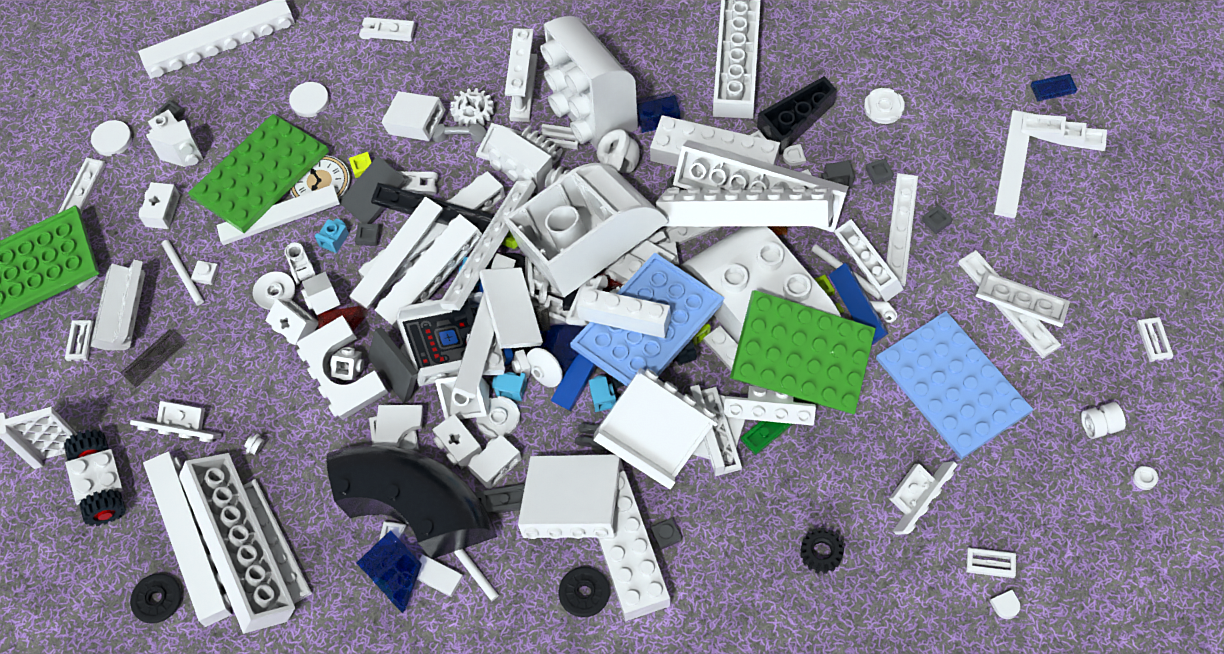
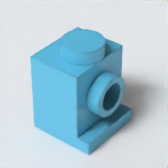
[315,219,349,253]
[492,372,527,402]
[589,375,616,412]

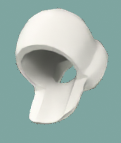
[596,129,640,173]

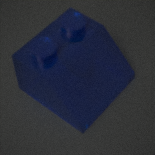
[636,92,680,133]

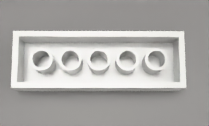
[650,115,780,167]
[597,471,670,621]

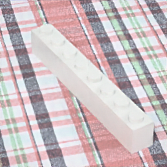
[138,0,295,79]
[358,171,505,294]
[143,451,232,627]

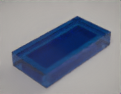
[1030,74,1077,102]

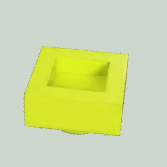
[349,152,372,178]

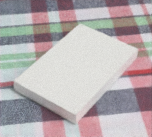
[692,394,746,465]

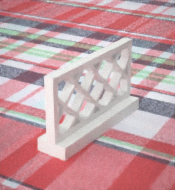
[0,407,77,469]

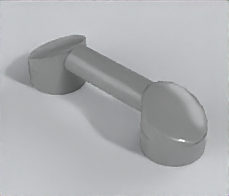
[432,123,486,143]

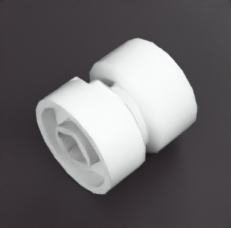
[1081,402,1126,439]

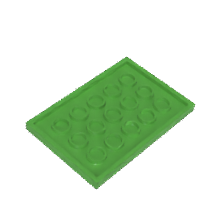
[188,114,329,233]
[0,205,100,321]
[730,290,876,414]

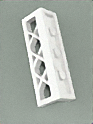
[690,385,742,476]

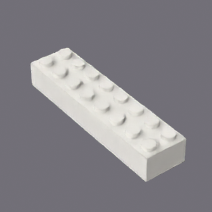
[713,0,760,119]
[673,140,849,232]
[656,186,834,226]
[179,453,295,634]

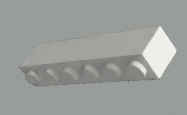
[375,214,482,331]

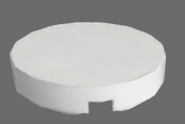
[289,82,329,117]
[864,88,905,124]
[91,120,132,156]
[476,396,520,439]

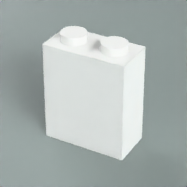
[382,91,445,141]

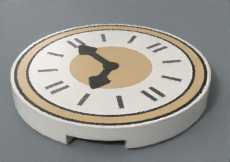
[290,155,351,201]

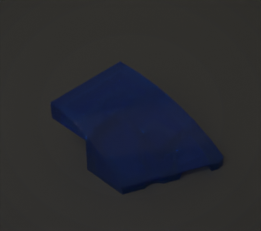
[532,324,585,372]
[356,530,422,613]

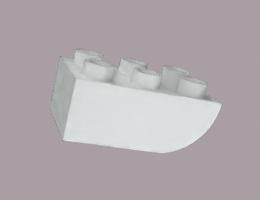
[540,16,638,150]
[504,163,667,297]

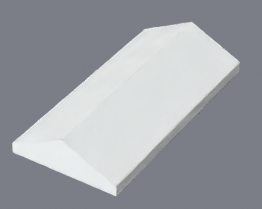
[976,272,1070,327]

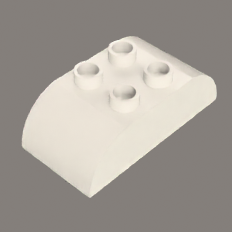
[679,226,841,344]

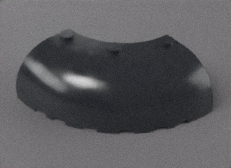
[326,445,497,559]

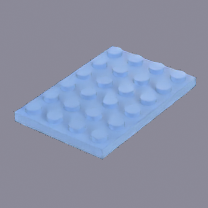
[570,253,724,386]
[876,311,1033,460]

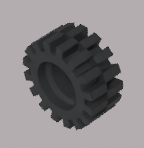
[800,528,844,574]

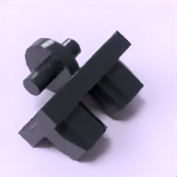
[452,299,478,342]

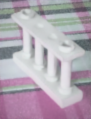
[505,28,538,122]

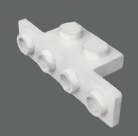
[597,252,645,286]
[724,386,816,425]
[130,401,222,442]
[889,461,957,535]

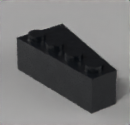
[757,76,837,155]

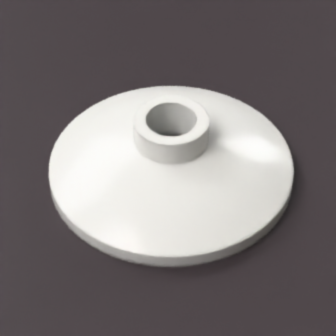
[253,272,295,310]
[527,348,563,387]

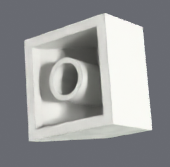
[146,120,204,167]

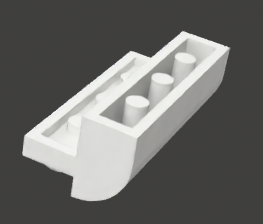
[90,260,145,350]

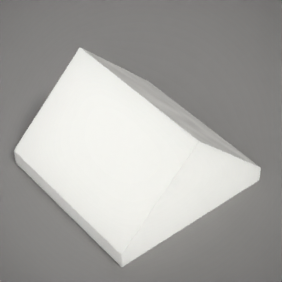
[435,376,489,420]

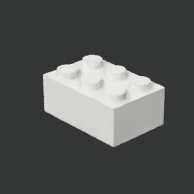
[487,125,552,194]

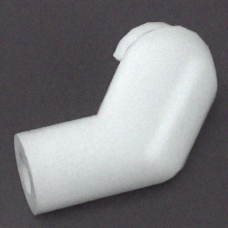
[870,301,897,323]

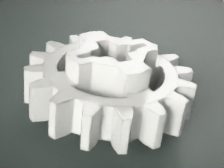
[450,88,494,126]

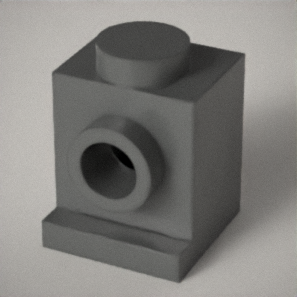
[821,160,854,189]

